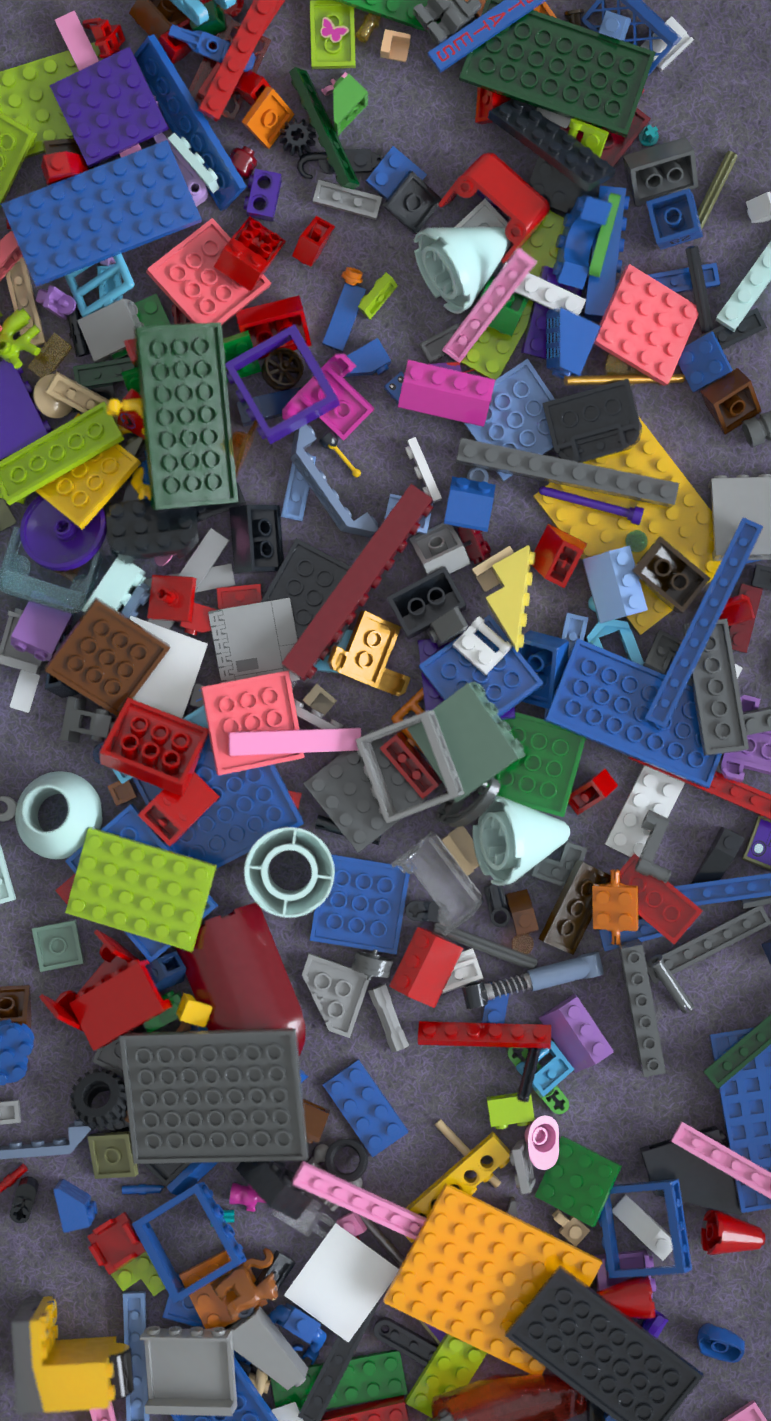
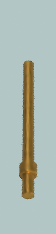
[564,374,685,385]

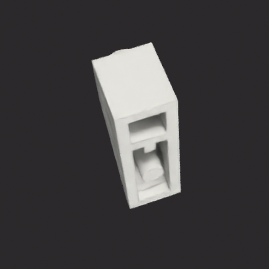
[612,1194,673,1260]

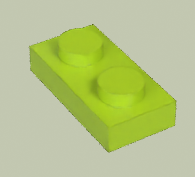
[358,273,398,320]

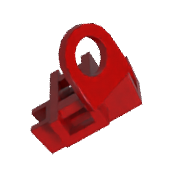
[82,18,126,59]

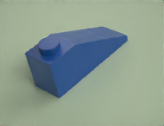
[344,338,391,377]

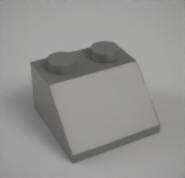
[409,522,470,576]

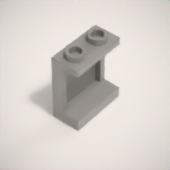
[77,298,144,362]
[0,608,43,674]

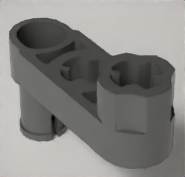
[635,810,672,883]

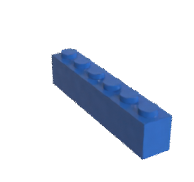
[584,186,630,322]

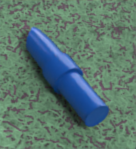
[122,1184,165,1195]

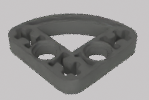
[436,777,500,827]

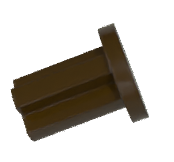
[564,9,584,27]

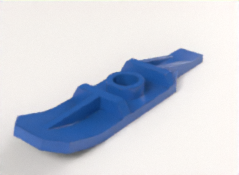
[168,24,256,72]

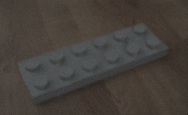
[682,619,749,756]

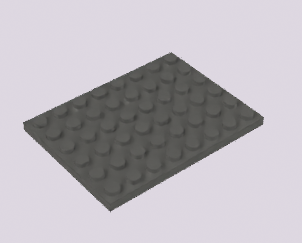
[119,1028,309,1164]

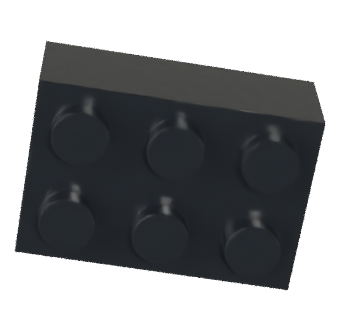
[529,156,599,214]
[236,1161,313,1221]

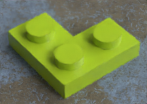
[111,1252,165,1296]

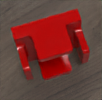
[87,1212,146,1275]

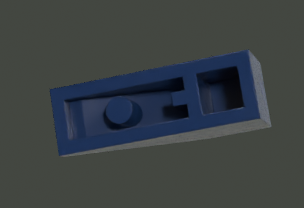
[236,387,301,427]

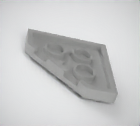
[302,953,370,1038]

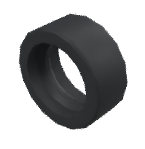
[325,1138,368,1182]

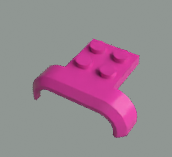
[282,353,374,441]

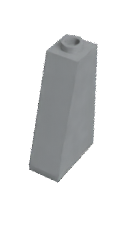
[228,1306,309,1390]

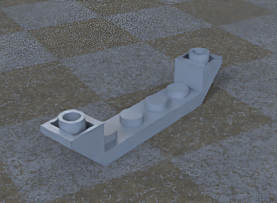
[290,424,379,538]
[0,1119,91,1159]

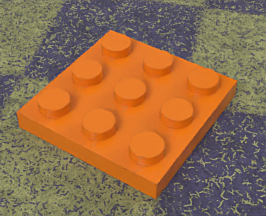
[179,1243,268,1329]

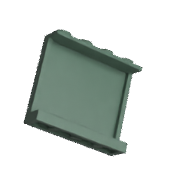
[408,682,525,803]

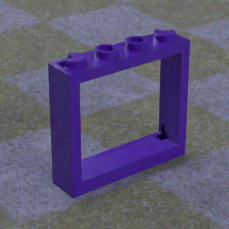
[225,324,340,445]

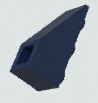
[145,951,186,992]

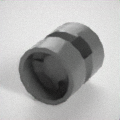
[742,411,771,448]

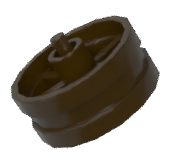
[261,347,304,391]

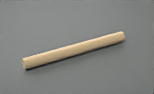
[434,1119,501,1188]

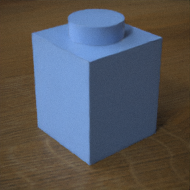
[599,11,632,41]

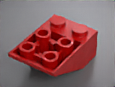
[214,216,286,292]
[138,771,220,846]

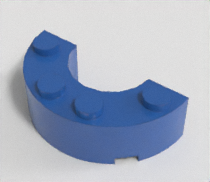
[553,195,612,289]

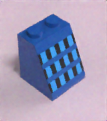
[546,307,601,379]

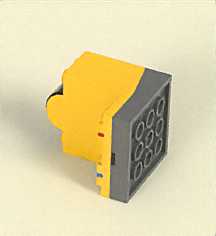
[12,1296,134,1414]

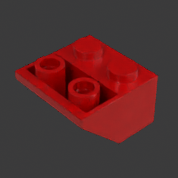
[532,524,588,588]

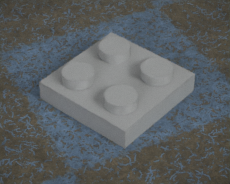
[510,1139,536,1194]

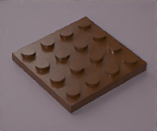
[45,597,170,717]

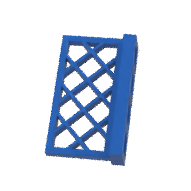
[581,0,682,76]

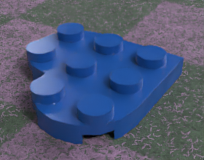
[0,1019,35,1085]

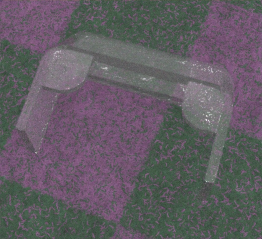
[391,831,483,936]

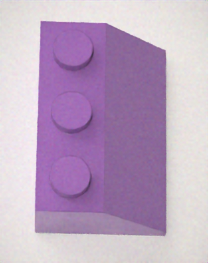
[539,994,614,1073]

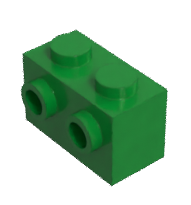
[143,990,182,1033]

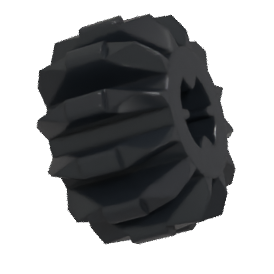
[279,118,316,157]

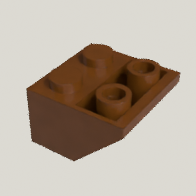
[303,1099,330,1143]

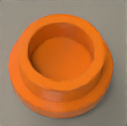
[341,267,363,286]

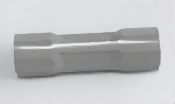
[368,983,409,1053]

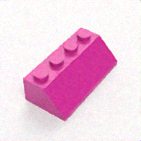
[398,360,495,427]

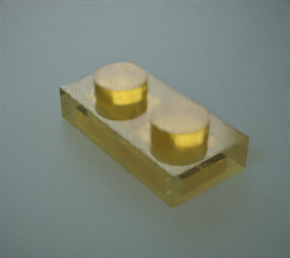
[27,333,73,378]

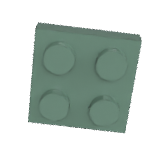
[32,919,85,972]

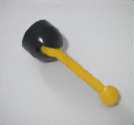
[319,430,361,478]

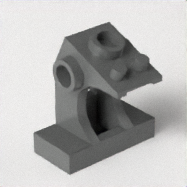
[60,696,117,743]

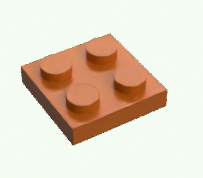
[241,86,295,149]

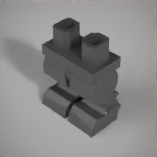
[413,0,481,46]

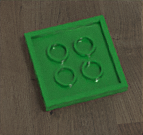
[535,1136,622,1227]

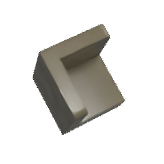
[303,684,337,717]

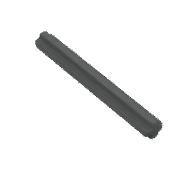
[433,922,537,970]

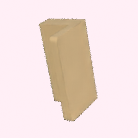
[471,546,514,592]
[441,826,479,876]

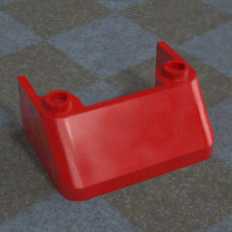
[438,152,550,264]
[39,930,138,1032]

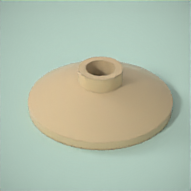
[33,374,72,418]

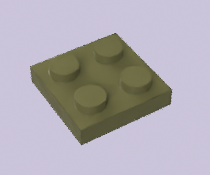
[88,1131,139,1179]

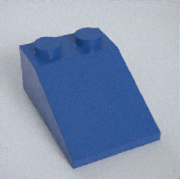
[519,630,569,709]

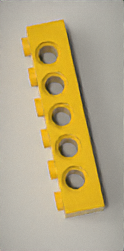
[405,1132,511,1243]

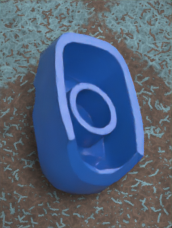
[697,1323,745,1363]

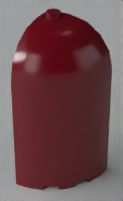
[175,902,305,1056]

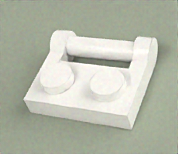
[453,616,513,676]

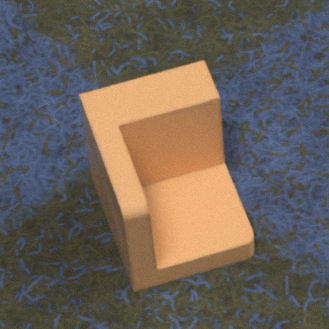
[380,29,411,62]

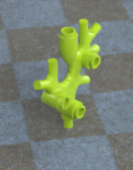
[0,308,41,369]

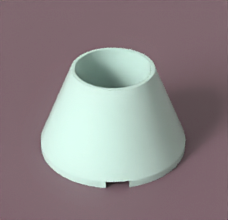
[15,771,103,859]
[245,827,335,917]

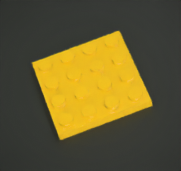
[35,413,141,530]

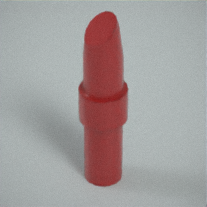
[0,1164,28,1193]

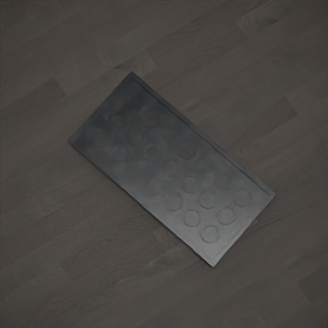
[505,1265,704,1421]

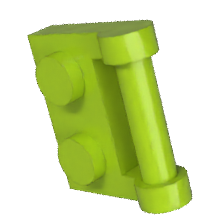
[568,119,609,157]

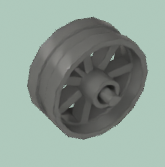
[351,949,393,980]

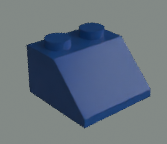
[444,477,496,532]
[53,1179,98,1233]

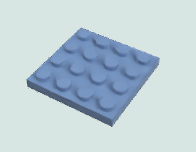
[463,359,555,482]

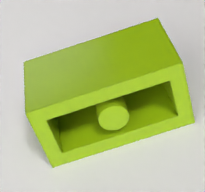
[486,1092,535,1129]

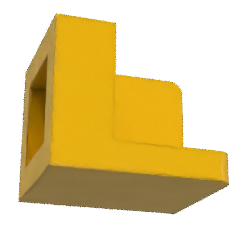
[176,993,212,1028]

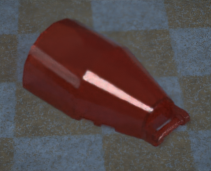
[431,1374,587,1421]

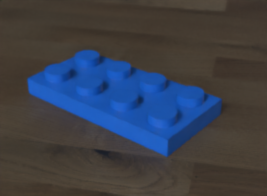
[322,1059,409,1157]

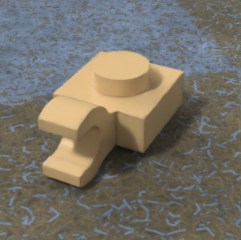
[552,1209,591,1247]

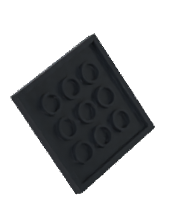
[261,538,360,656]

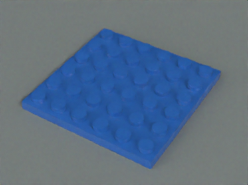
[132,735,304,869]

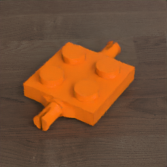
[592,869,638,945]

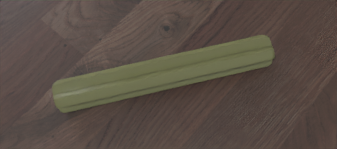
[697,151,738,229]

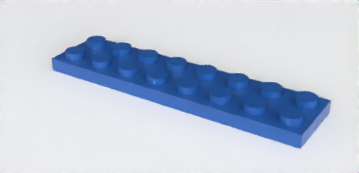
[134,34,247,211]

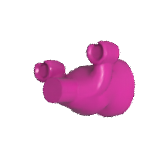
[229,1183,265,1212]

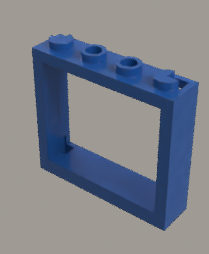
[599,1179,692,1278]
[132,1182,247,1303]

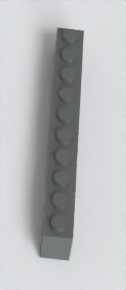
[455,438,679,507]

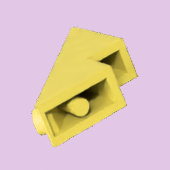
[486,545,535,652]

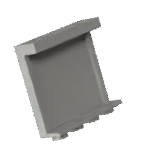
[708,474,771,561]
[140,1326,237,1416]

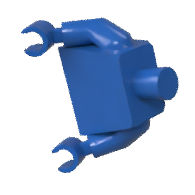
[268,1303,327,1365]

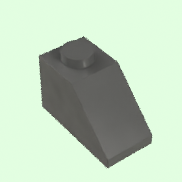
[428,606,468,647]

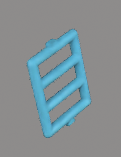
[65,253,134,317]

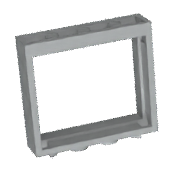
[355,710,465,823]

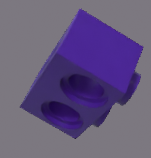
[243,169,282,222]

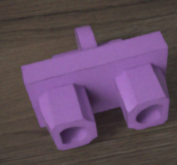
[36,285,76,320]

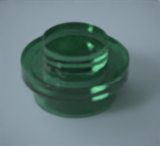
[625,530,648,553]

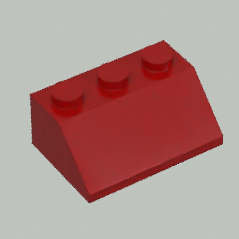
[236,295,312,359]
[389,927,464,1008]

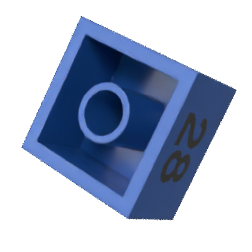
[646,188,703,250]

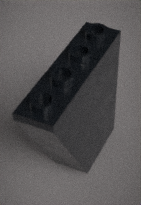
[640,1126,744,1215]

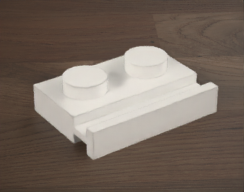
[640,16,694,71]
[442,948,484,994]

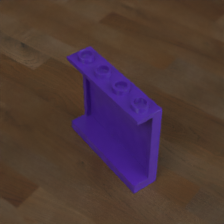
[0,360,52,461]

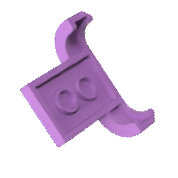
[721,695,771,783]

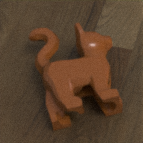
[211,1248,278,1322]

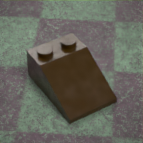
[632,536,711,613]

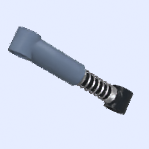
[461,952,604,1009]

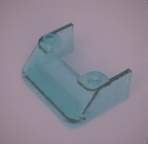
[0,526,103,614]

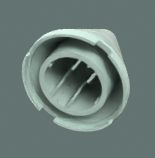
[414,227,511,314]
[472,796,570,886]

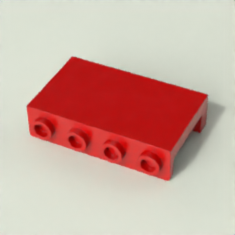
[69,959,173,1051]

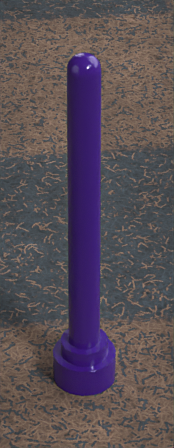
[539,486,644,525]

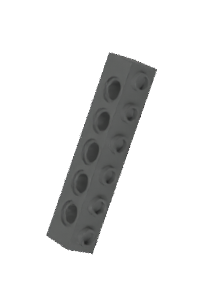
[618,939,666,1077]

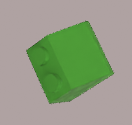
[333,74,368,136]

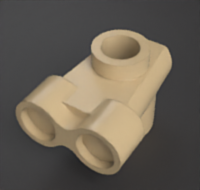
[249,1368,271,1396]

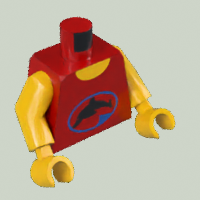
[106,389,145,439]

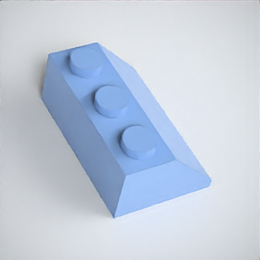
[582,546,648,623]

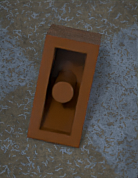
[506,889,539,937]

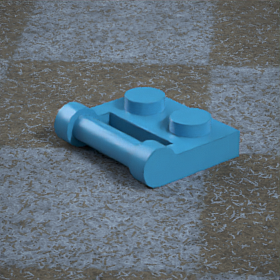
[516,1040,574,1098]

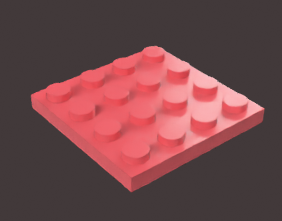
[146,218,271,325]
[593,264,699,386]
[201,670,305,775]

